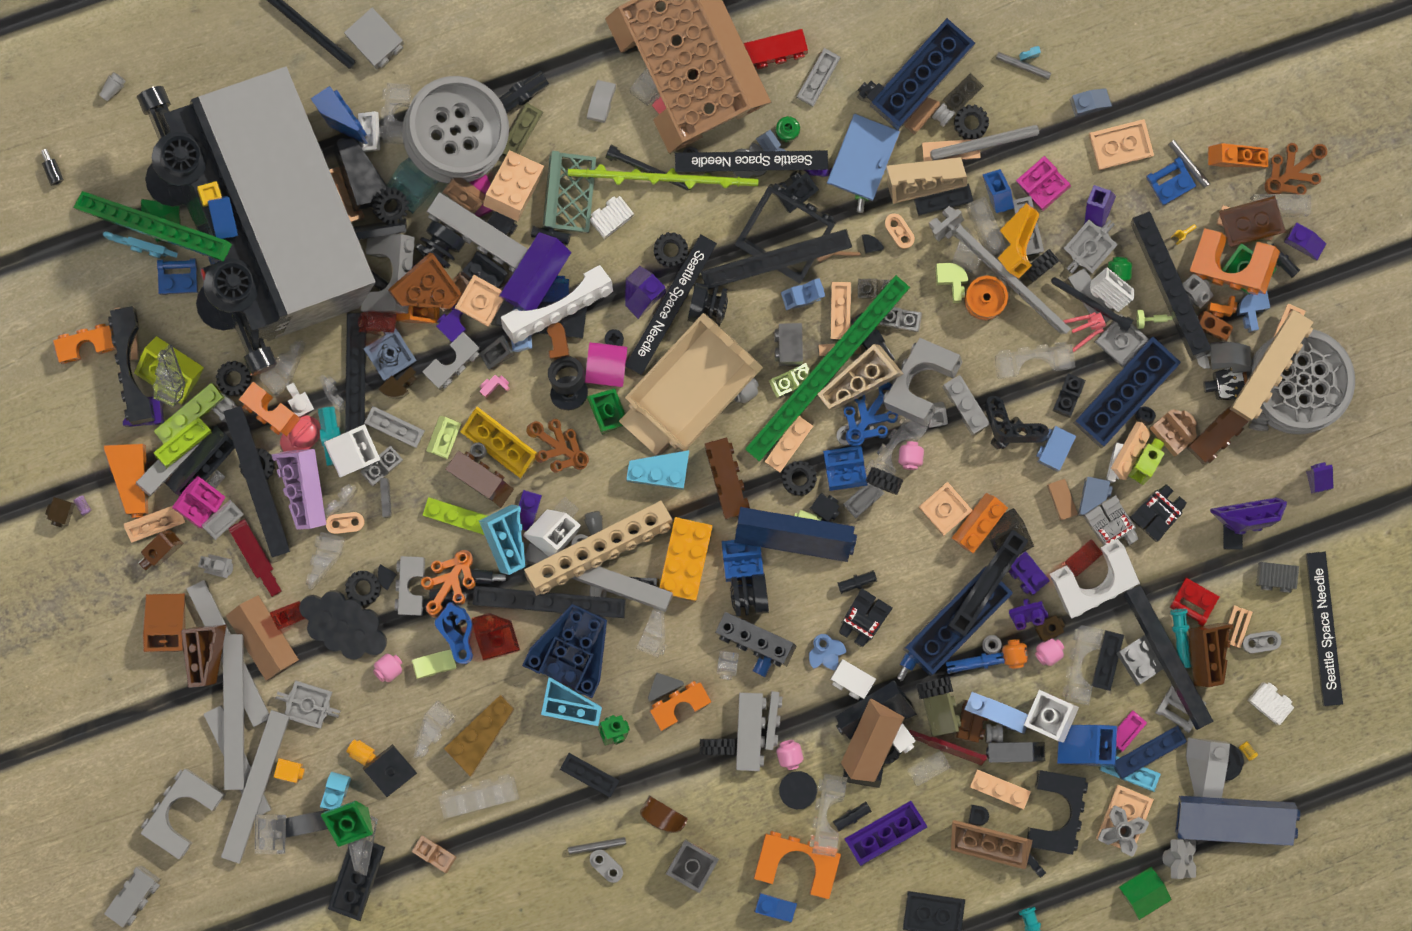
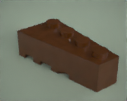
[705,437,750,520]

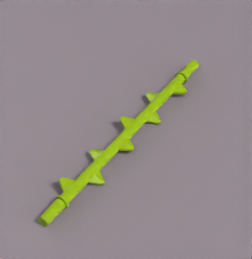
[568,164,758,189]

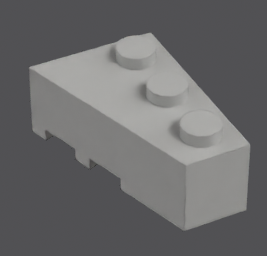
[104,866,161,928]

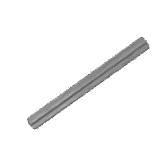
[930,125,1039,160]

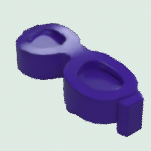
[804,168,832,177]

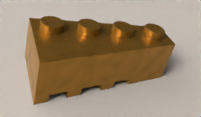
[444,695,514,777]

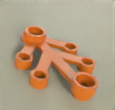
[421,550,475,617]

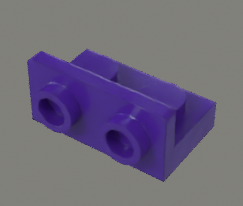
[1008,551,1050,596]

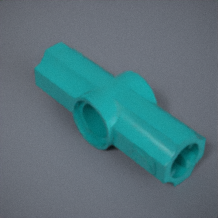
[318,406,341,466]

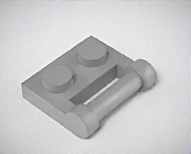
[1155,685,1206,733]

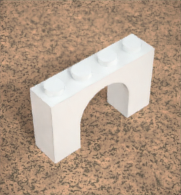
[1050,539,1140,618]

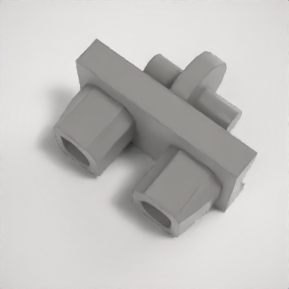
[929,206,964,242]
[198,554,233,578]

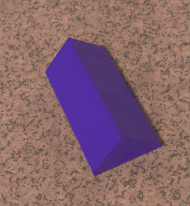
[499,232,572,311]
[844,801,927,866]

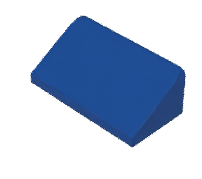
[208,196,238,239]

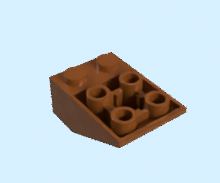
[143,593,186,652]

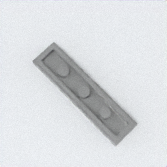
[136,441,202,497]

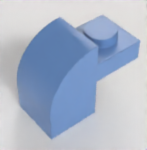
[781,278,825,311]
[1237,291,1270,333]

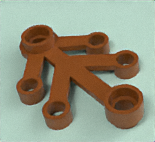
[1264,143,1328,197]
[526,419,589,473]

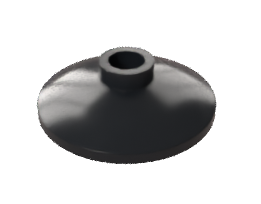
[550,376,588,411]

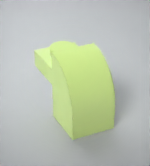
[935,263,968,303]

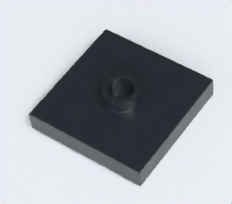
[363,744,417,797]

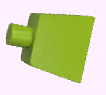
[1128,438,1165,485]

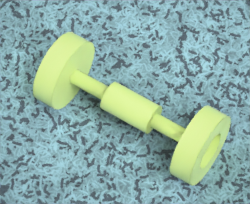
[1136,310,1173,329]

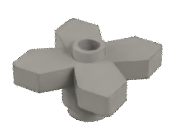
[1098,805,1149,857]
[1163,839,1196,879]

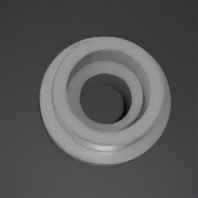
[982,635,1002,654]

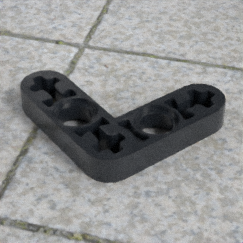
[985,396,1049,443]

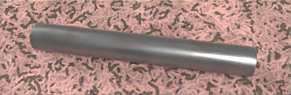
[996,52,1051,80]
[1168,140,1210,188]
[568,837,626,855]

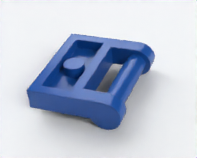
[1146,157,1196,206]
[157,258,198,295]

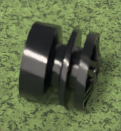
[415,220,466,269]
[687,282,728,327]
[730,573,769,617]

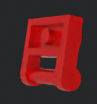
[1169,578,1220,626]

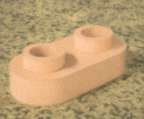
[885,213,915,249]
[326,512,365,534]

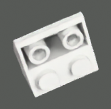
[324,424,380,477]
[523,509,581,557]

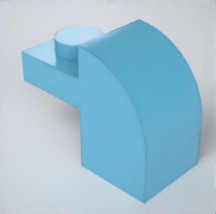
[320,772,351,810]

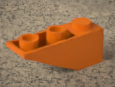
[1208,143,1268,168]

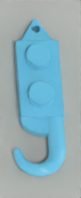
[103,231,178,258]

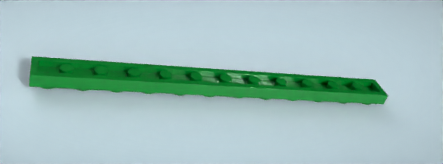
[73,191,232,261]
[745,275,911,462]

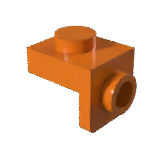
[1207,296,1238,318]

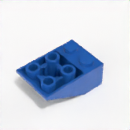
[311,86,368,144]
[1057,725,1118,767]

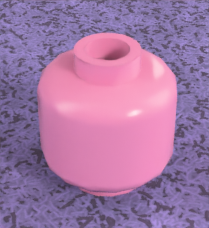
[898,441,924,470]
[1035,638,1064,666]
[373,654,402,682]
[776,740,804,770]

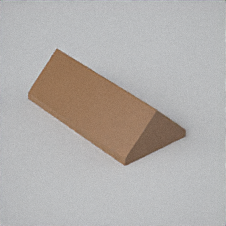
[226,595,299,681]
[841,699,905,782]
[951,820,1033,869]

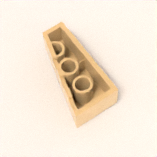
[886,157,967,204]
[817,344,903,410]

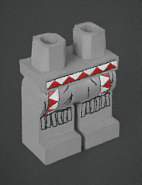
[1083,495,1138,546]

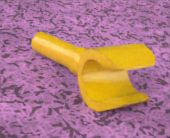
[1171,224,1197,245]

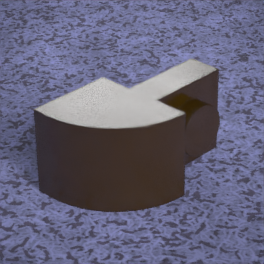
[379,367,417,399]

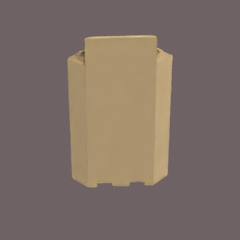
[619,313,763,456]

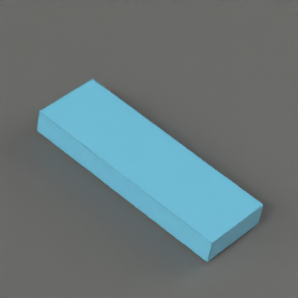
[1100,756,1161,792]

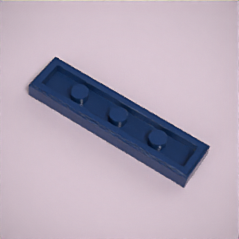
[1114,725,1187,779]

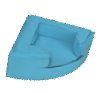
[1019,46,1041,61]

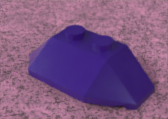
[1210,497,1287,534]

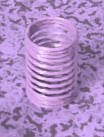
[73,495,91,516]

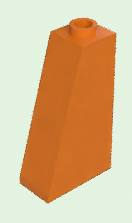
[104,444,148,518]

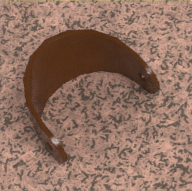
[639,795,688,833]

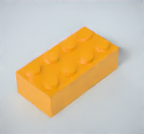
[659,517,713,601]

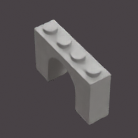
[361,234,415,314]
[883,338,963,427]
[141,768,226,859]

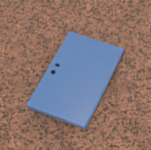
[827,114,900,201]

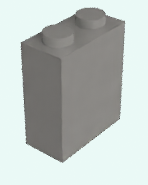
[344,7,404,70]

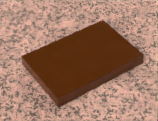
[1219,196,1286,247]

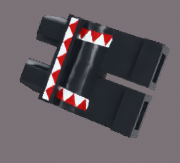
[1129,484,1187,542]
[839,588,893,648]

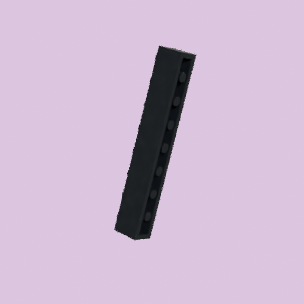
[1131,211,1211,361]

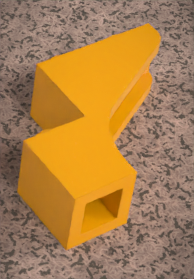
[998,203,1039,279]

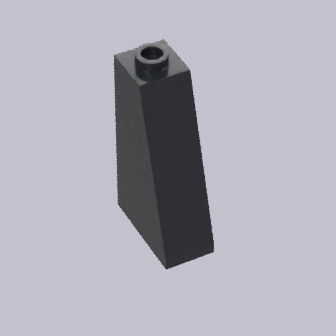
[333,137,392,212]
[835,681,917,740]

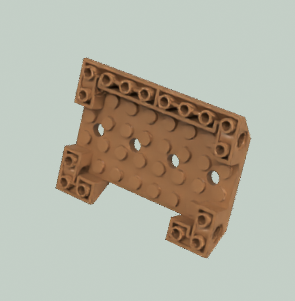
[605,0,772,154]

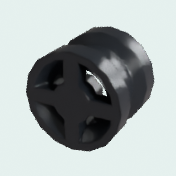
[605,329,624,346]

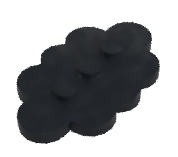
[299,590,387,660]

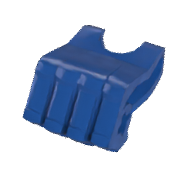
[434,602,473,664]

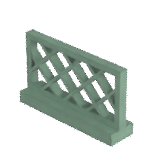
[542,151,596,233]

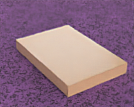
[1089,119,1154,170]
[1096,785,1154,849]

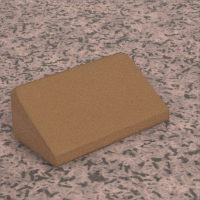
[904,98,940,134]
[443,177,485,214]
[1047,479,1078,521]

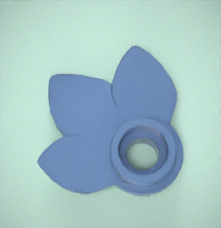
[809,634,846,670]

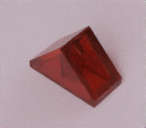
[270,601,306,631]

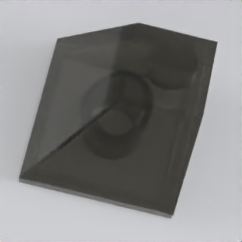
[989,508,1034,554]

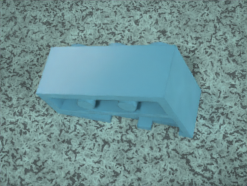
[627,450,689,490]
[479,504,525,575]
[541,677,602,726]

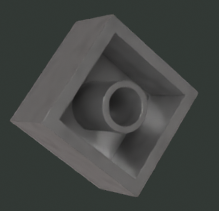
[774,323,803,366]
[666,839,719,893]

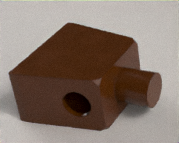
[139,530,184,571]

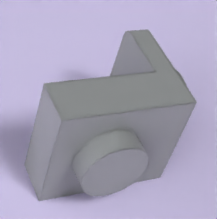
[212,392,238,422]

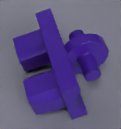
[1009,599,1048,630]

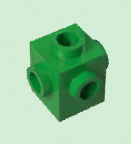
[598,715,630,746]

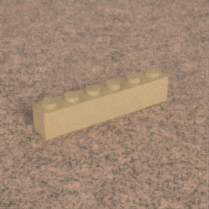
[1230,310,1313,421]

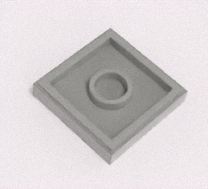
[1095,314,1149,368]

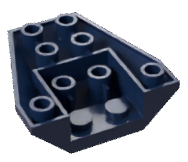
[522,604,607,698]

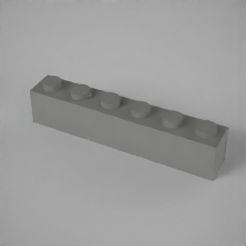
[427,192,528,273]

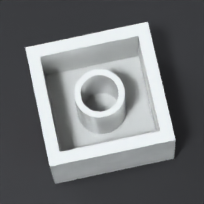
[1024,690,1079,743]

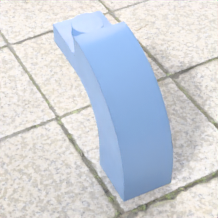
[965,692,1028,734]

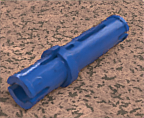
[946,652,1005,674]

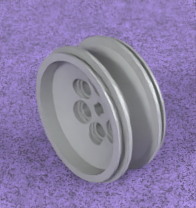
[402,76,509,184]
[1247,329,1355,434]

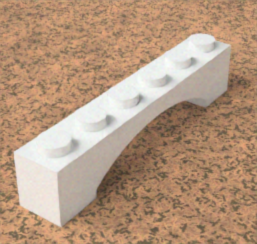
[501,265,613,344]

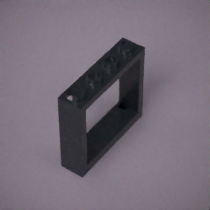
[735,183,836,284]

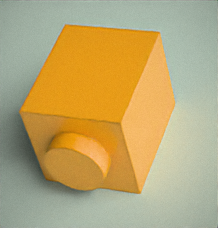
[274,758,305,783]

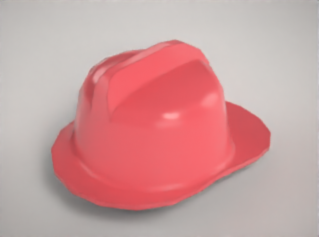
[280,415,321,452]

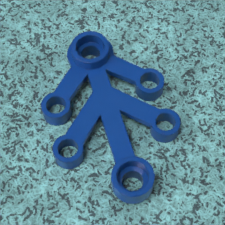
[844,382,898,446]

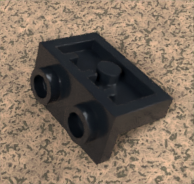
[772,170,819,213]
[461,251,508,288]

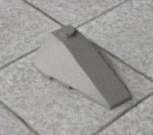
[1186,738,1230,798]

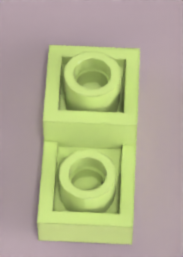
[769,363,810,398]
[412,650,457,679]

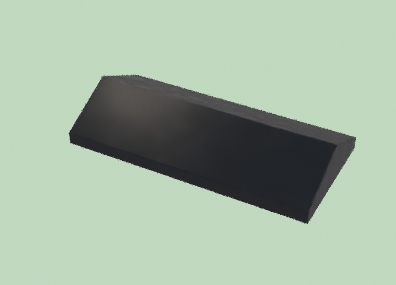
[328,838,385,921]

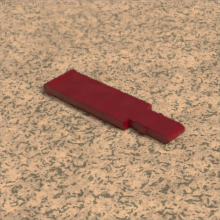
[228,519,282,597]
[909,730,987,766]

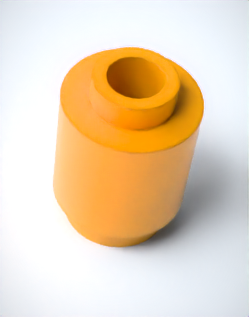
[346,739,376,766]

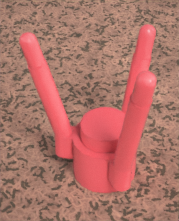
[1063,312,1107,353]

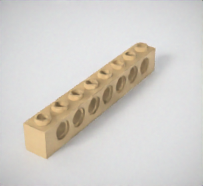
[524,501,673,596]

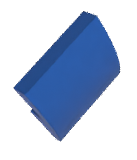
[823,446,868,491]
[721,540,764,582]

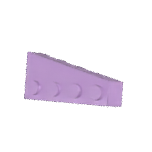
[271,449,326,529]

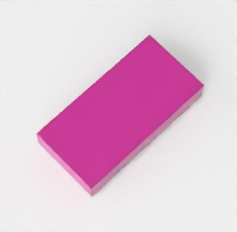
[1117,710,1147,752]

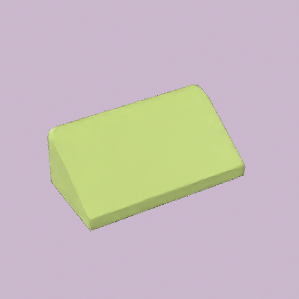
[426,416,461,459]

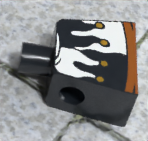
[1203,367,1248,401]

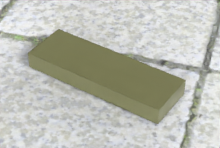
[502,103,543,157]

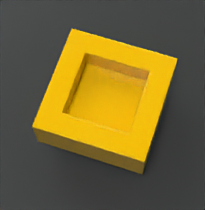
[197,181,222,207]

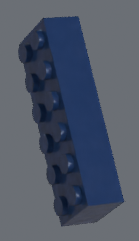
[870,18,975,131]
[1073,337,1181,449]
[903,566,1013,676]

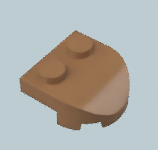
[1149,409,1197,457]

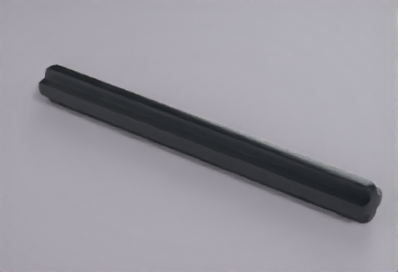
[267,0,356,69]

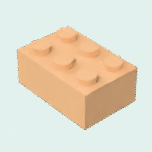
[483,150,544,221]

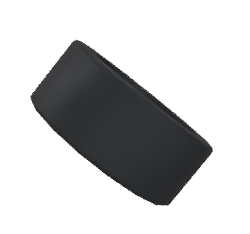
[548,356,585,394]

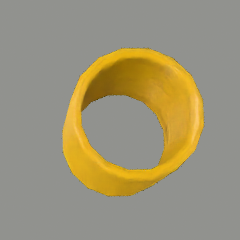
[1239,741,1258,761]

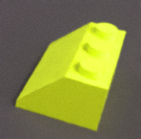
[134,336,204,405]

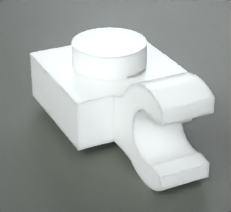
[286,383,314,417]

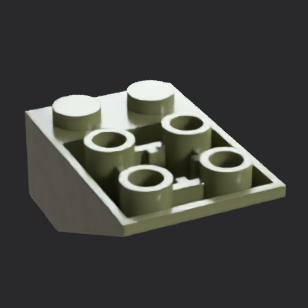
[923,693,961,736]

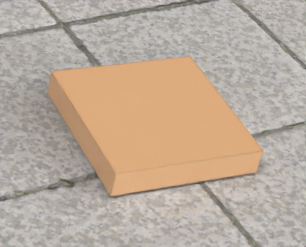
[455,275,504,327]
[919,482,973,536]

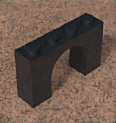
[1027,770,1088,855]

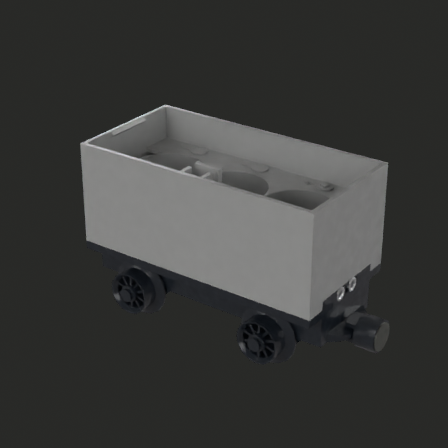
[137,66,375,375]

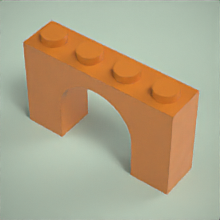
[1190,228,1280,295]
[754,831,841,899]

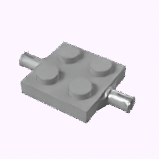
[1064,219,1118,273]
[275,681,341,729]

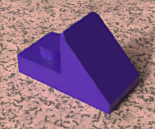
[519,490,542,531]

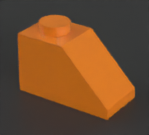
[395,306,440,324]

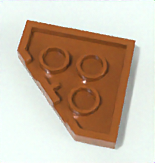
[388,253,462,309]

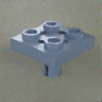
[363,329,416,381]

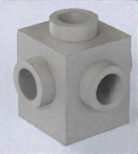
[1183,274,1214,308]

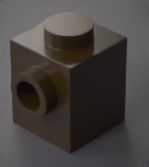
[45,497,75,528]
[1034,615,1065,642]

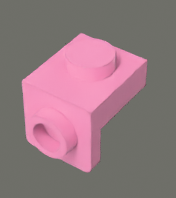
[480,375,510,398]

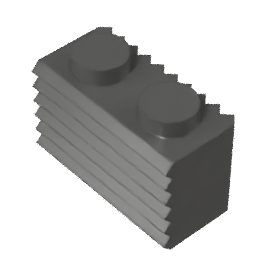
[1256,562,1299,593]

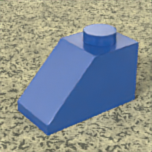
[982,169,1014,213]
[755,893,797,922]

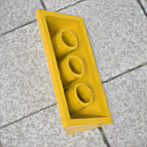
[460,407,537,479]

